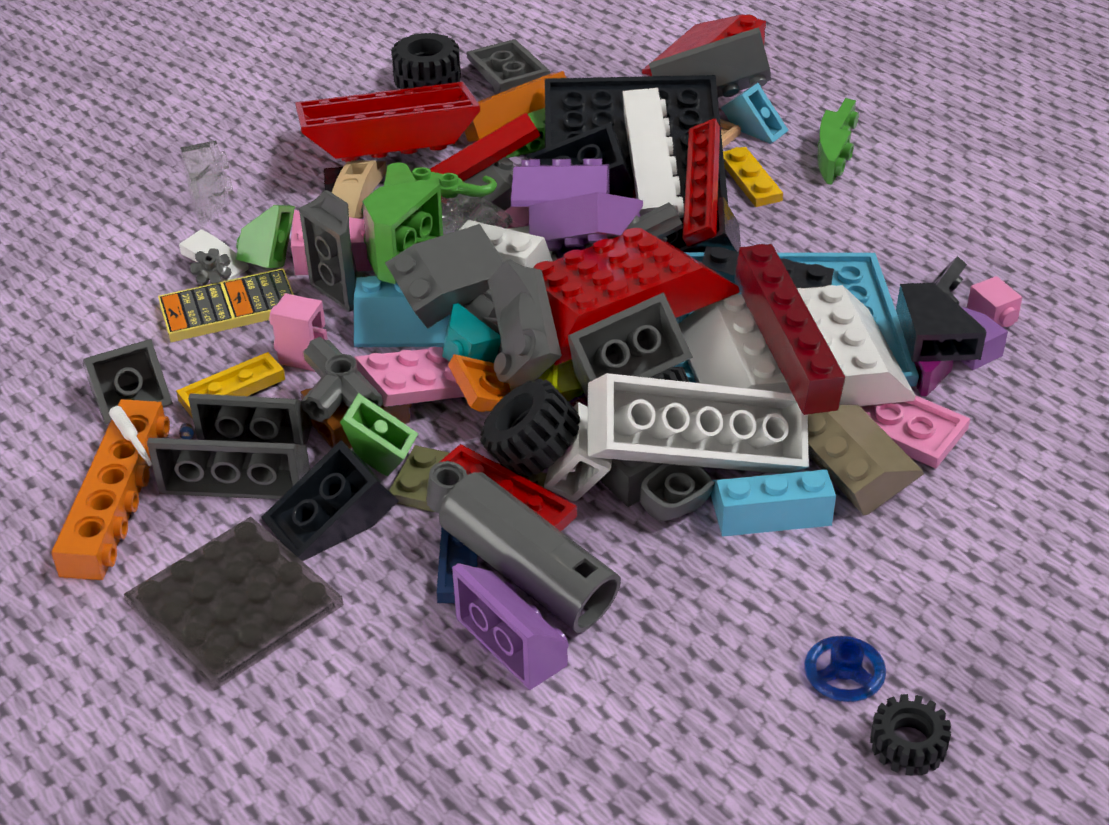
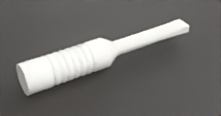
[109,406,152,466]

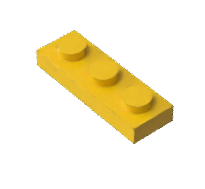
[723,147,783,207]
[176,352,285,419]

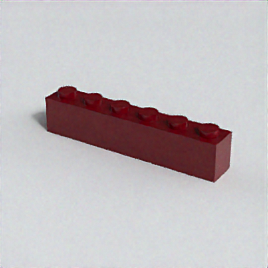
[734,244,845,415]

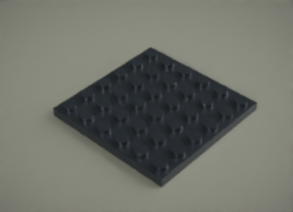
[544,75,728,206]

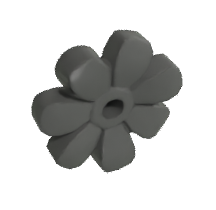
[190,248,232,286]

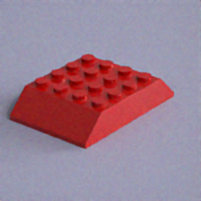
[295,82,480,162]
[533,228,740,365]

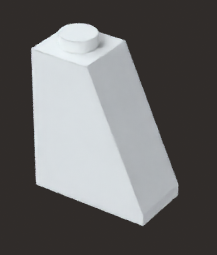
[544,402,612,501]

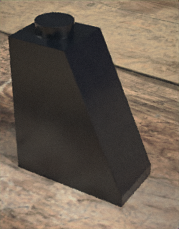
[896,283,987,362]

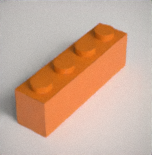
[464,71,566,142]

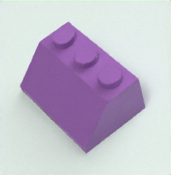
[511,159,609,207]
[529,192,643,251]
[452,563,569,690]

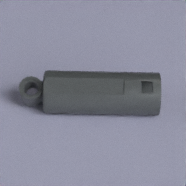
[426,461,621,633]

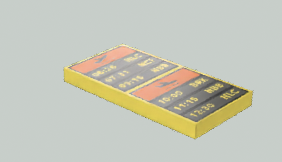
[158,268,294,342]

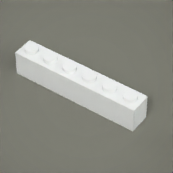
[623,88,684,216]

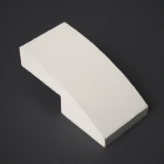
[179,229,249,282]

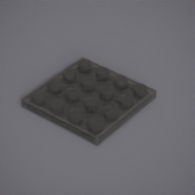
[124,516,344,691]

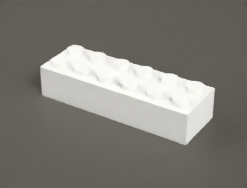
[588,373,809,474]

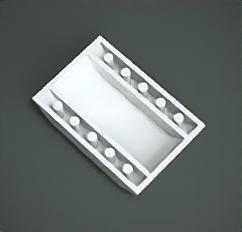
[678,285,915,406]

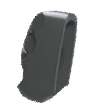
[640,463,715,521]

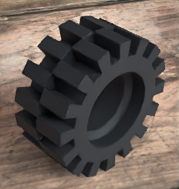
[870,694,951,776]

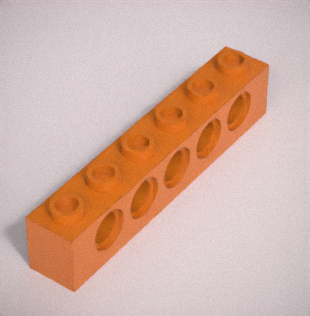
[51,399,170,580]

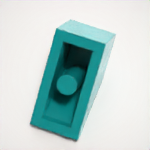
[442,303,501,363]

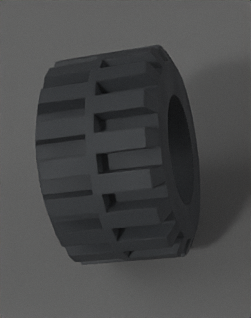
[391,33,461,89]
[480,379,580,478]

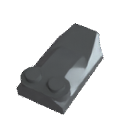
[466,39,550,95]
[299,190,366,312]
[488,259,562,391]

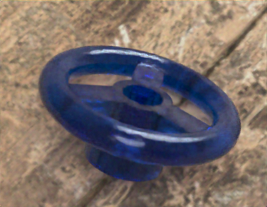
[804,636,886,702]

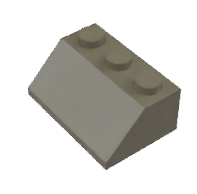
[808,405,924,516]

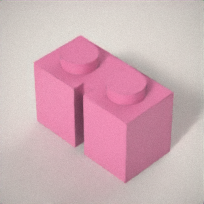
[269,293,328,372]

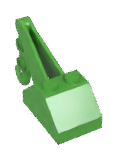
[361,163,497,284]

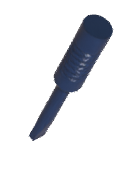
[179,423,194,440]

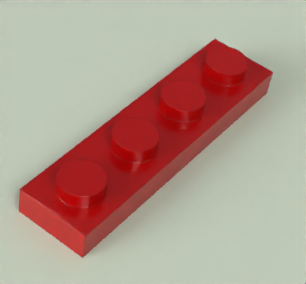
[440,444,577,531]

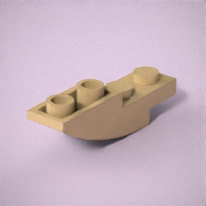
[332,160,387,219]

